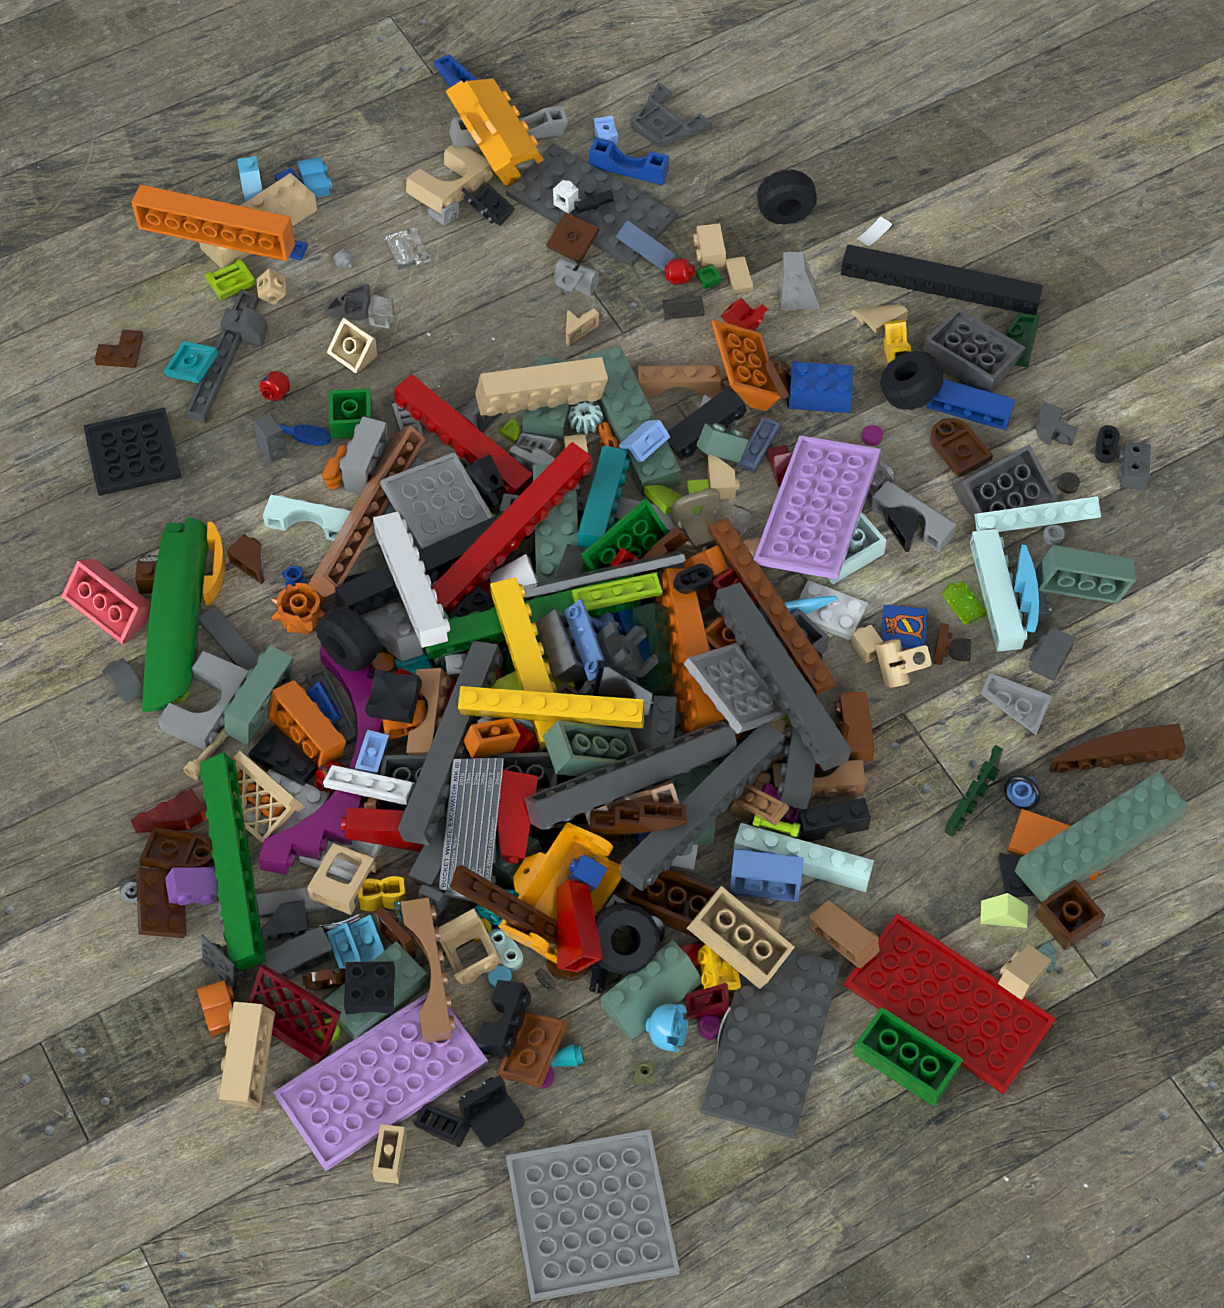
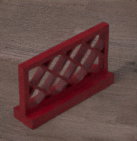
[248,964,341,1063]

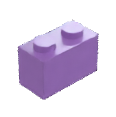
[165,867,219,905]

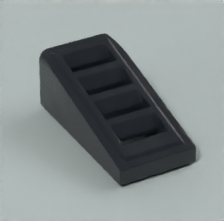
[413,1104,470,1147]

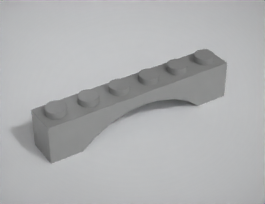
[449,106,568,148]

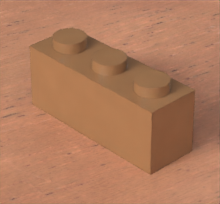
[808,900,880,969]

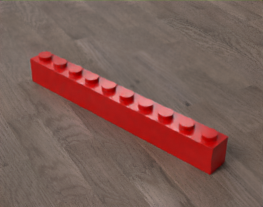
[431,442,593,617]

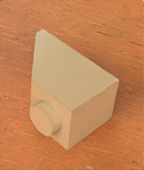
[707,454,740,500]

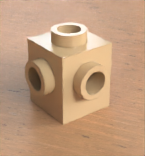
[257,269,287,305]

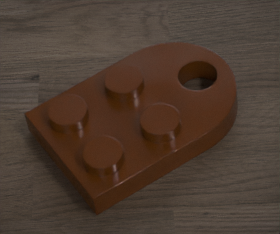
[930,418,993,478]
[140,827,214,871]

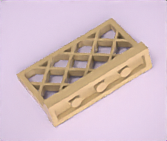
[234,750,305,843]

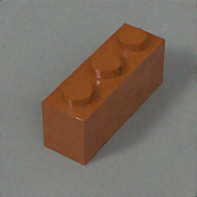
[835,691,875,761]

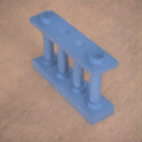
[564,599,636,681]

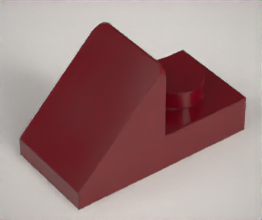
[766,445,793,487]
[686,983,729,1019]

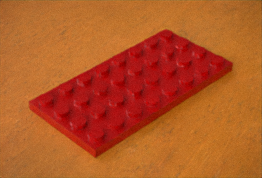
[844,913,1056,1094]

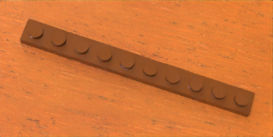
[708,517,836,695]

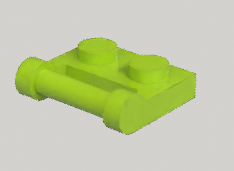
[204,258,256,301]
[753,815,801,839]

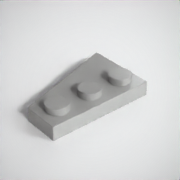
[981,673,1052,735]

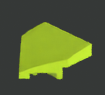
[643,485,683,514]

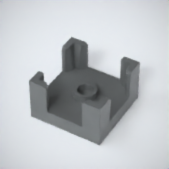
[596,621,658,678]

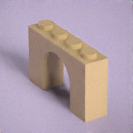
[406,144,493,214]

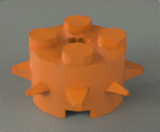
[271,583,328,634]

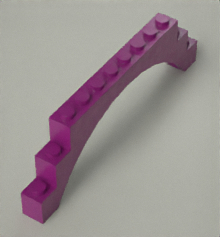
[259,645,385,875]

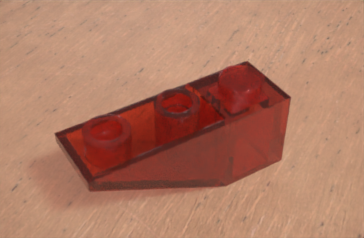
[131,789,207,833]

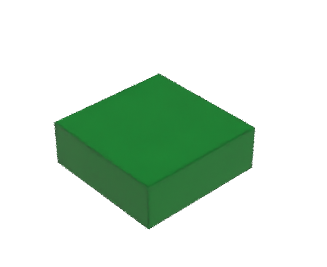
[695,264,722,289]

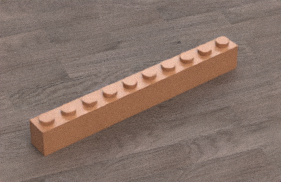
[309,425,425,597]

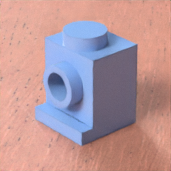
[594,115,618,146]

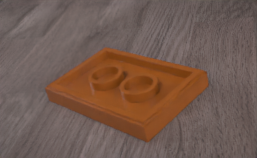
[497,1011,568,1088]

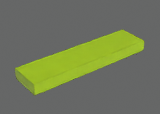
[571,572,663,611]

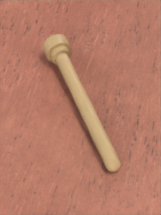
[183,727,228,780]

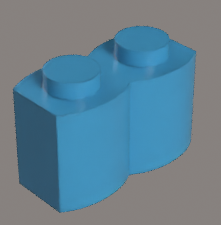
[297,157,332,198]

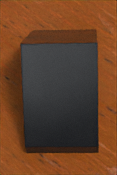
[885,508,919,552]

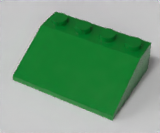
[581,498,669,583]

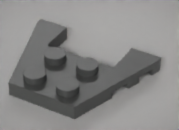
[632,83,712,148]

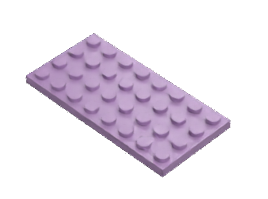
[753,435,881,580]
[273,992,488,1172]

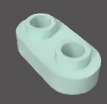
[489,928,523,971]

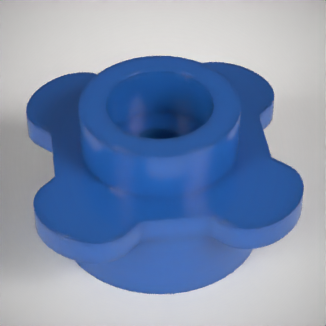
[282,566,306,587]

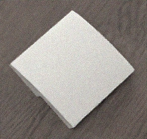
[490,554,539,586]

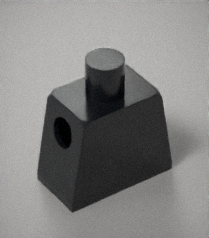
[465,454,504,509]

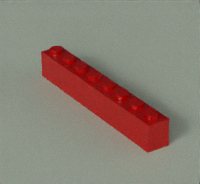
[394,374,533,496]

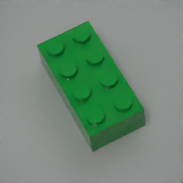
[853,1007,963,1107]

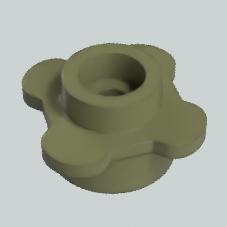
[633,1060,657,1084]

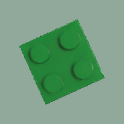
[329,388,373,439]

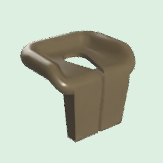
[671,488,720,549]

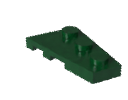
[1005,313,1039,367]

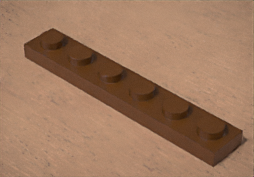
[450,865,557,950]

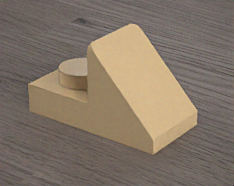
[566,308,599,346]

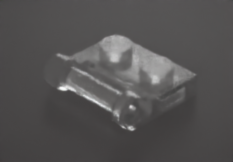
[385,228,432,270]

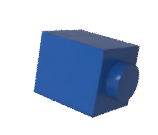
[567,854,607,892]

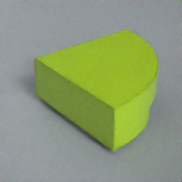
[499,417,520,444]

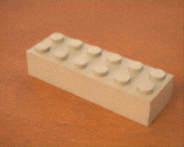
[199,173,317,268]
[475,357,608,416]

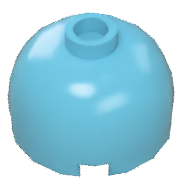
[646,1003,688,1052]

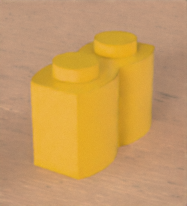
[358,876,407,911]

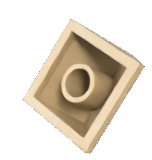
[326,317,378,373]

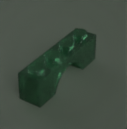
[632,603,674,696]

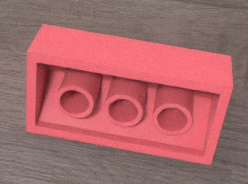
[61,559,151,644]

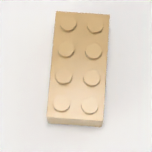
[687,886,795,989]
[217,1002,275,1108]

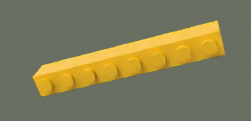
[490,577,557,751]
[458,686,645,728]

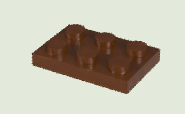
[136,867,186,938]

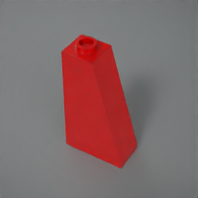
[496,770,538,864]
[341,807,424,852]
[557,880,602,972]

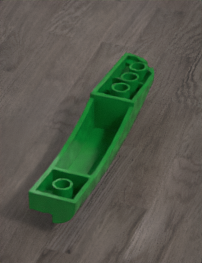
[142,517,209,712]

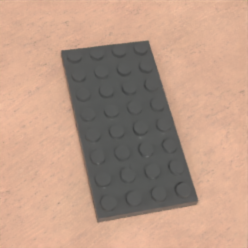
[506,143,678,267]
[701,950,841,1139]

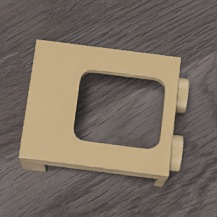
[307,843,377,915]
[439,909,502,985]

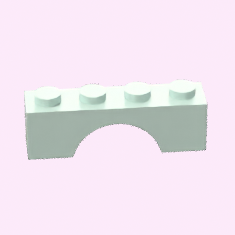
[263,495,351,541]

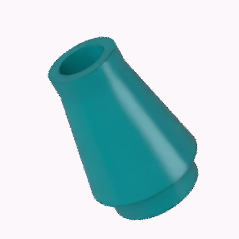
[551,1043,584,1067]

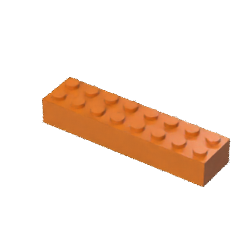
[131,185,295,261]
[652,568,725,735]

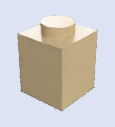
[851,625,883,664]

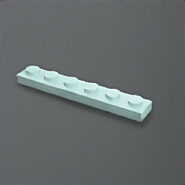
[974,496,1101,532]

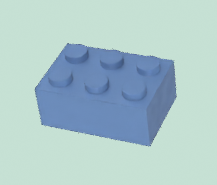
[729,849,804,903]

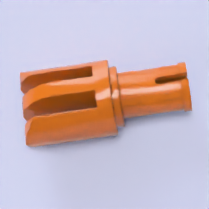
[597,422,621,452]
[321,445,347,490]

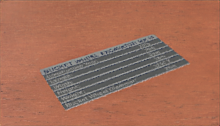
[439,758,504,890]

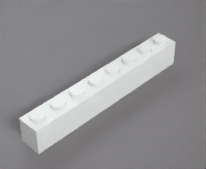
[373,512,450,648]

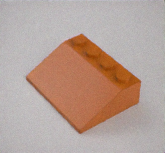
[711,320,780,411]

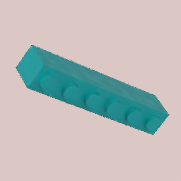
[577,446,630,550]

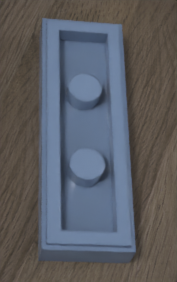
[616,220,676,271]
[736,416,781,473]

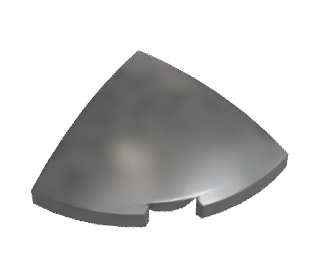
[325,283,370,320]

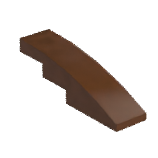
[630,526,689,578]
[590,801,687,835]

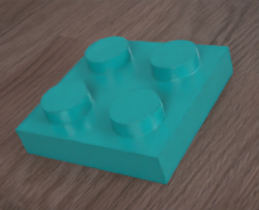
[164,341,219,383]

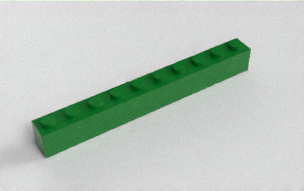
[425,574,641,660]
[200,752,266,971]

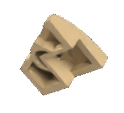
[852,304,908,333]

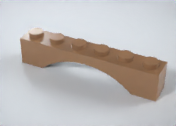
[401,897,456,1043]

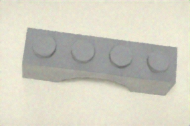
[871,480,957,553]

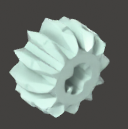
[568,401,603,435]

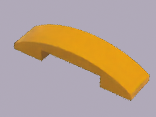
[203,522,226,605]

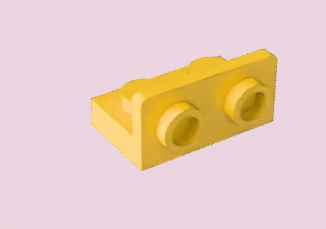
[697,944,741,990]

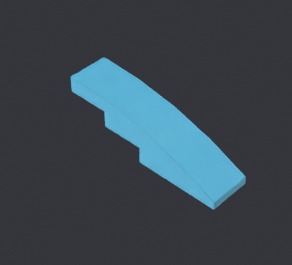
[1014,544,1039,632]

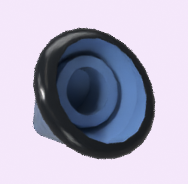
[1004,775,1040,810]

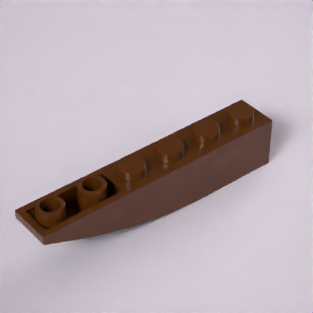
[1049,724,1186,773]

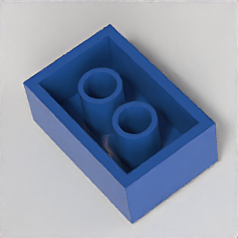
[789,361,854,413]

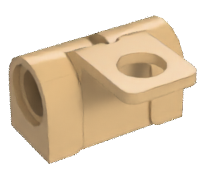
[875,639,932,687]

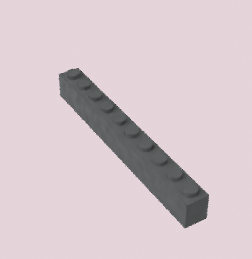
[714,582,852,771]
[398,641,503,845]
[525,720,737,829]
[620,723,785,891]

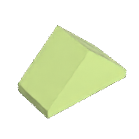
[980,893,1028,928]

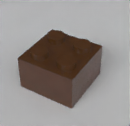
[1035,880,1105,950]

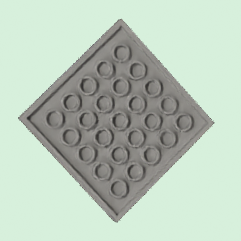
[506,1129,680,1302]

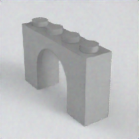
[158,651,249,750]

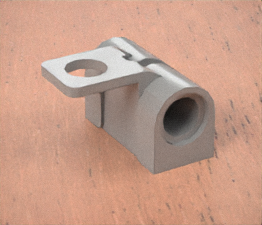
[554,258,599,296]

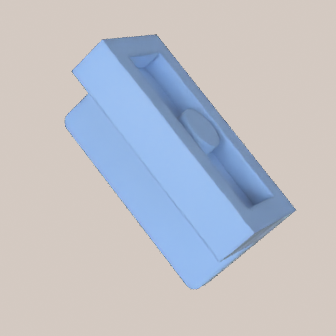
[619,420,670,462]
[355,730,389,775]

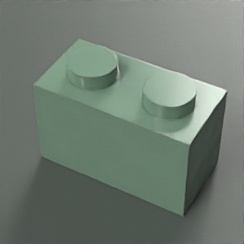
[696,423,749,463]

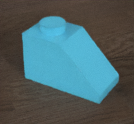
[237,156,263,202]

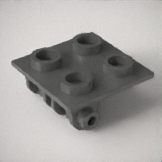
[201,934,246,989]

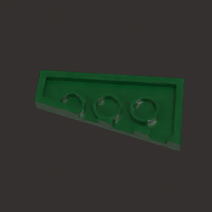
[945,745,1003,837]

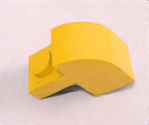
[883,320,911,364]

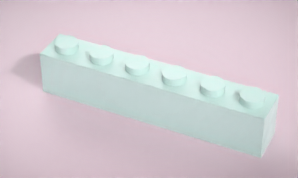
[970,529,1027,652]
[733,823,874,892]

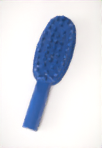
[278,424,331,446]

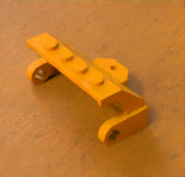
[446,78,544,186]
[499,822,622,964]

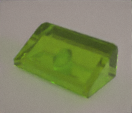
[942,582,988,625]

